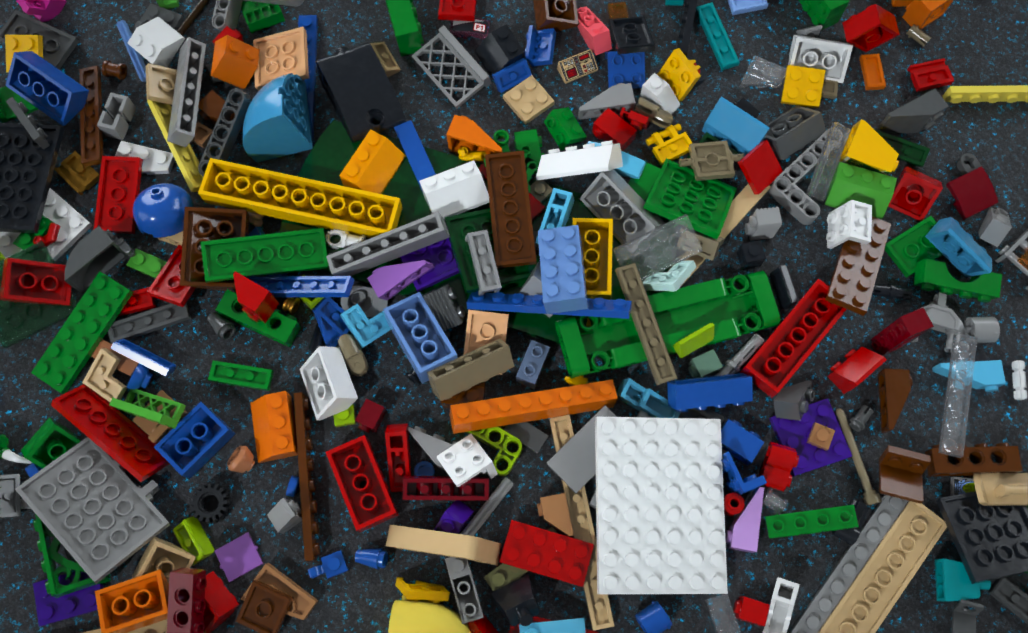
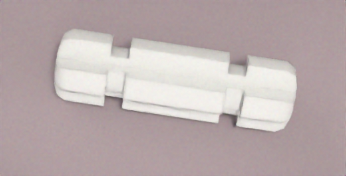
[1012,360,1027,400]

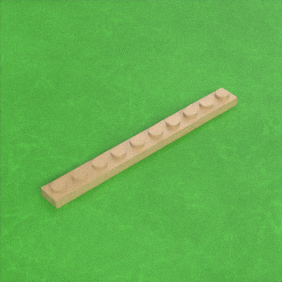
[549,415,614,631]

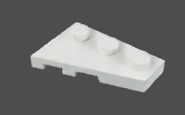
[115,141,175,175]

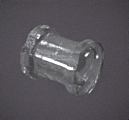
[762,488,788,515]

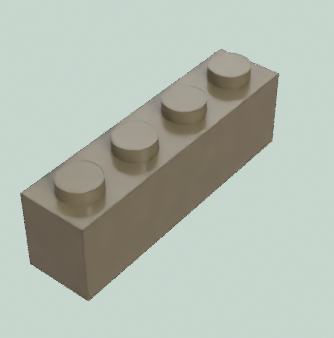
[427,339,515,401]

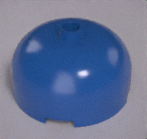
[133,183,195,238]

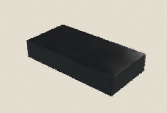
[770,265,798,310]

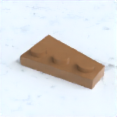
[240,562,318,620]

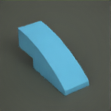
[616,378,681,418]

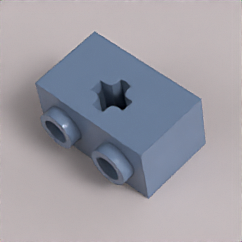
[516,340,550,389]

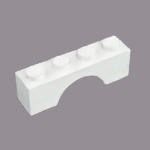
[763,577,800,633]

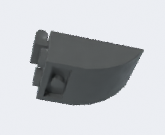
[65,226,135,293]

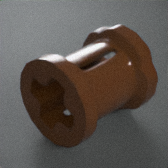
[102,60,127,80]

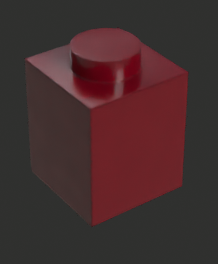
[355,398,387,433]

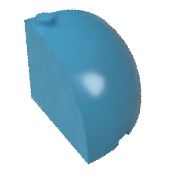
[243,73,313,162]

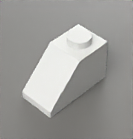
[640,73,680,115]

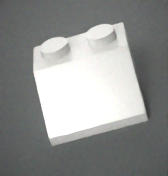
[128,17,185,67]

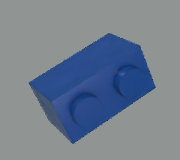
[721,419,764,466]

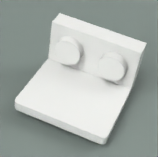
[826,200,872,249]
[437,434,498,487]

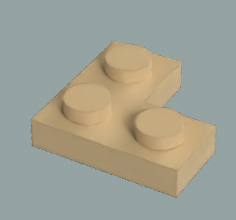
[82,348,127,402]

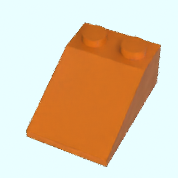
[446,115,503,163]

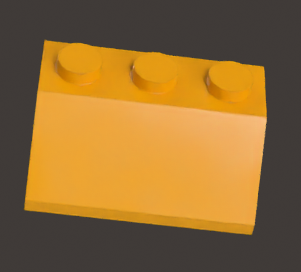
[339,129,406,194]

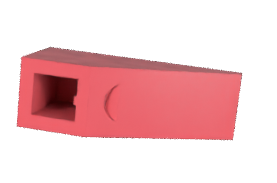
[577,6,612,55]

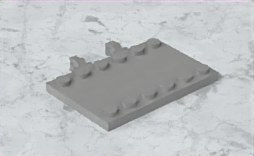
[15,437,170,584]

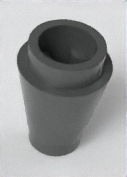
[207,312,236,340]

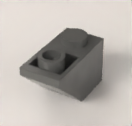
[773,380,815,421]

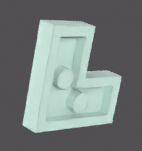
[643,260,696,292]

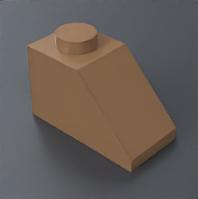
[537,493,574,537]

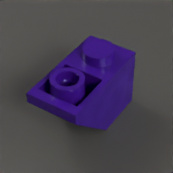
[434,500,474,534]

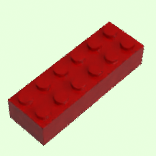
[740,278,847,398]

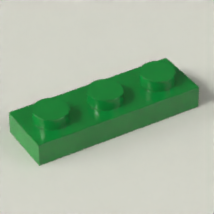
[208,360,274,391]

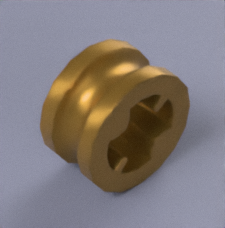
[282,297,300,315]

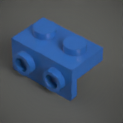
[524,25,556,66]

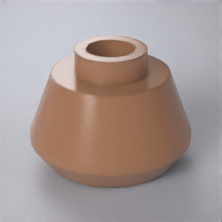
[227,446,255,473]

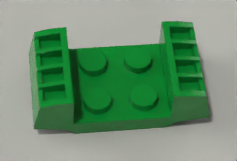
[241,1,285,34]

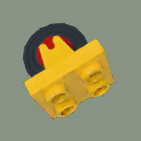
[657,48,707,102]

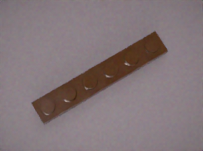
[79,66,103,167]

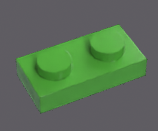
[126,248,166,279]

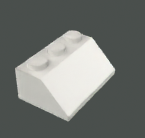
[788,35,853,83]
[419,161,489,218]
[300,346,358,420]

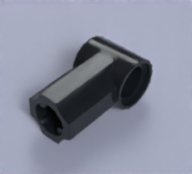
[832,499,869,545]

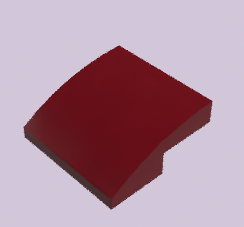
[946,166,998,220]

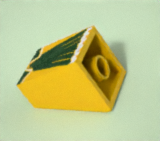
[838,119,899,175]

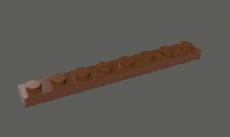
[294,392,320,562]

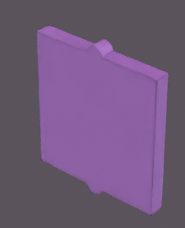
[214,532,264,582]

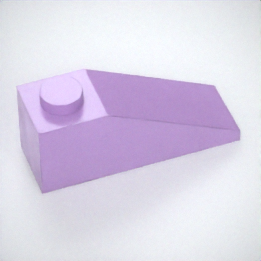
[725,487,764,553]

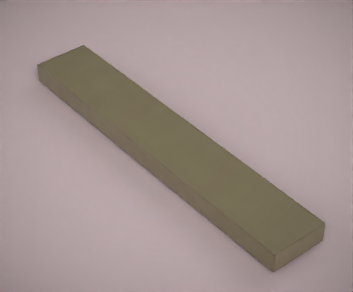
[615,263,677,385]

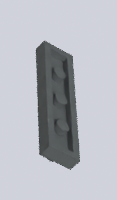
[108,302,191,344]

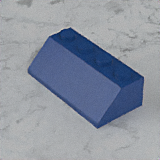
[5,51,89,126]

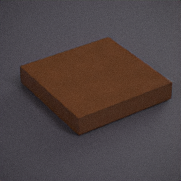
[235,580,294,633]

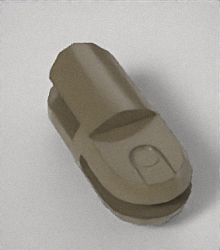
[634,97,673,128]
[338,334,369,376]

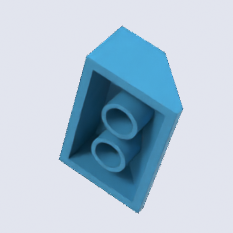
[702,96,770,156]
[925,217,992,277]

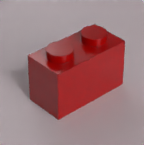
[592,108,637,151]

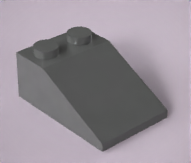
[876,89,949,134]

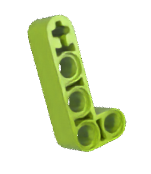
[466,427,522,476]

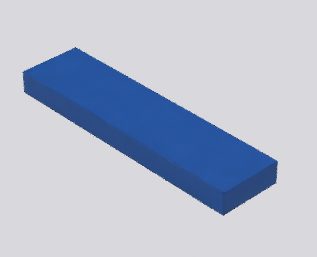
[394,120,436,193]

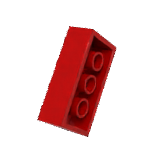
[325,435,399,533]

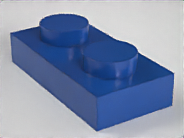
[492,58,532,93]

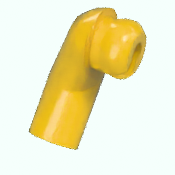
[458,147,487,161]

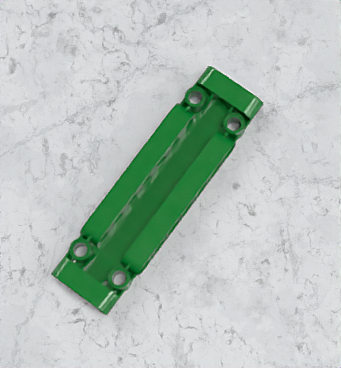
[555,271,781,378]

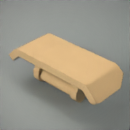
[973,473,1028,506]

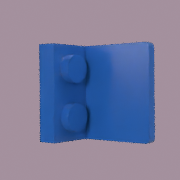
[605,51,645,88]
[721,451,767,495]

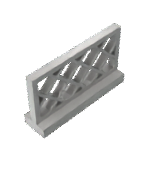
[412,25,492,109]

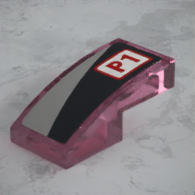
[450,18,490,40]

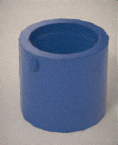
[634,601,672,633]

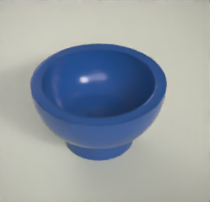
[127,363,153,389]

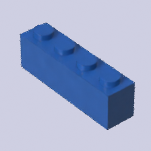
[667,373,753,412]

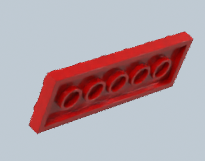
[51,384,170,482]

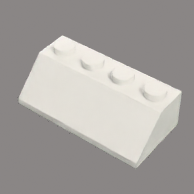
[536,140,623,180]

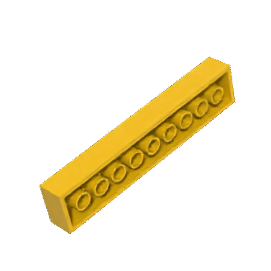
[198,158,403,238]

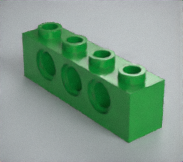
[215,289,301,348]
[765,505,859,539]

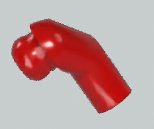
[33,223,60,248]

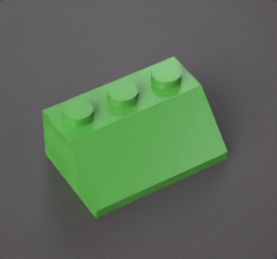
[824,162,897,220]

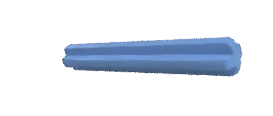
[116,20,146,82]

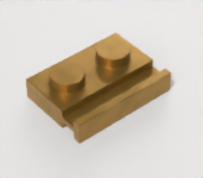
[54,151,100,196]

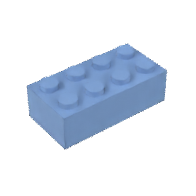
[538,225,588,314]
[383,292,458,384]

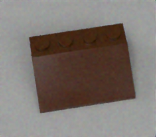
[180,207,249,291]

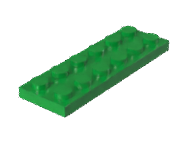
[201,228,329,283]
[31,271,134,394]

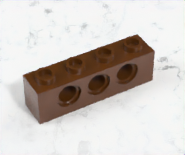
[925,443,1023,477]

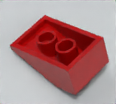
[0,258,72,306]

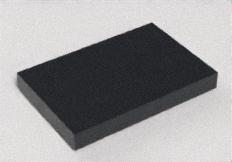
[609,16,655,54]

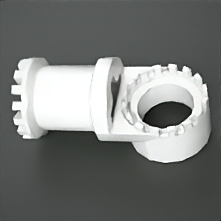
[326,229,366,249]

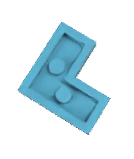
[340,303,391,348]

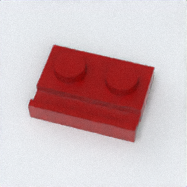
[907,58,954,92]
[620,107,649,131]

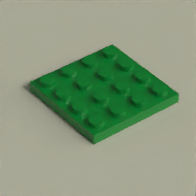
[643,158,737,240]

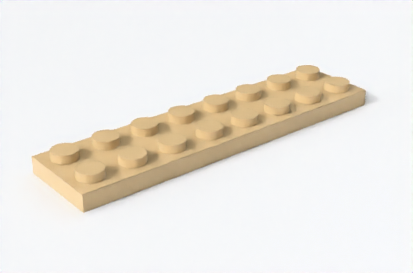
[818,501,947,633]

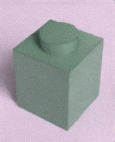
[688,349,723,378]

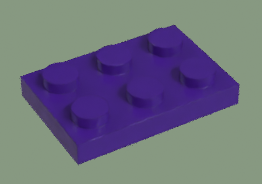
[33,571,104,627]

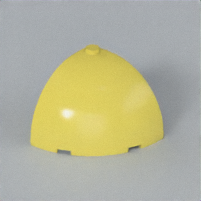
[388,595,471,633]

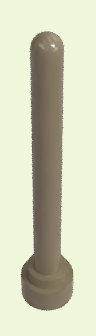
[836,408,882,506]

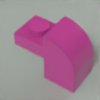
[16,0,67,22]

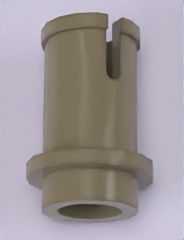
[906,25,932,47]

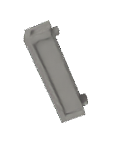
[465,230,502,296]

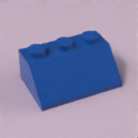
[154,402,236,479]

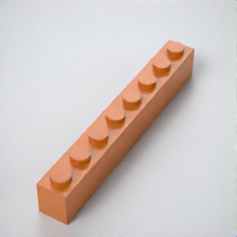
[449,379,618,434]

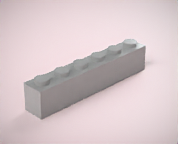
[167,37,206,147]
[326,212,450,276]

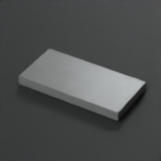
[546,405,617,494]

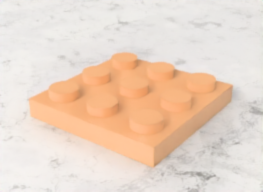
[253,27,309,91]

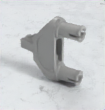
[912,292,965,354]

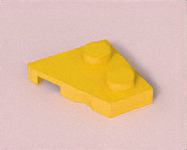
[395,577,450,604]

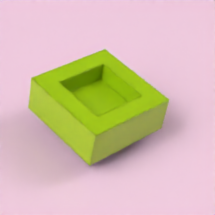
[333,404,356,427]

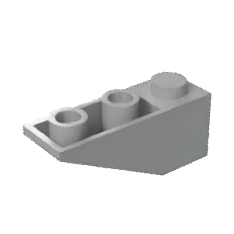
[407,426,457,471]
[445,557,484,624]

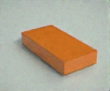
[859,53,886,90]

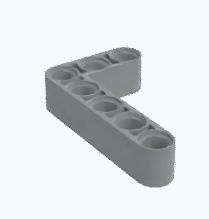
[212,0,304,31]
[769,128,842,225]

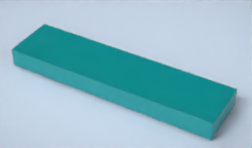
[695,2,740,70]

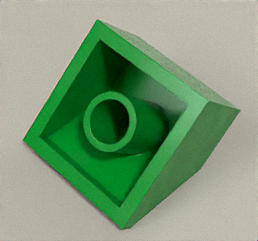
[21,417,82,469]

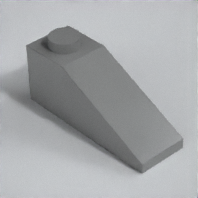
[578,83,635,120]

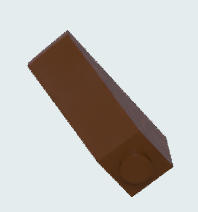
[198,90,244,132]
[877,369,913,433]

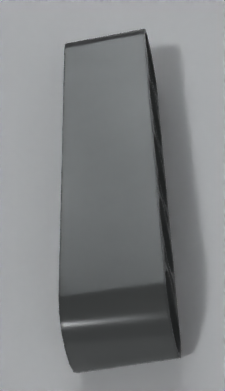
[198,88,252,176]

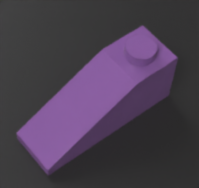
[367,260,434,300]

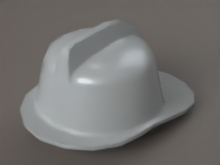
[341,284,388,317]

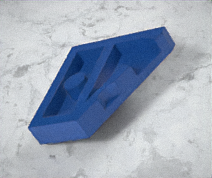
[313,297,350,347]

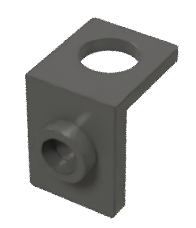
[951,599,984,633]

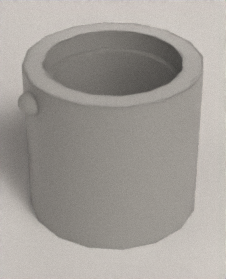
[964,316,1000,343]

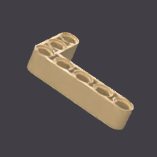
[386,525,502,565]

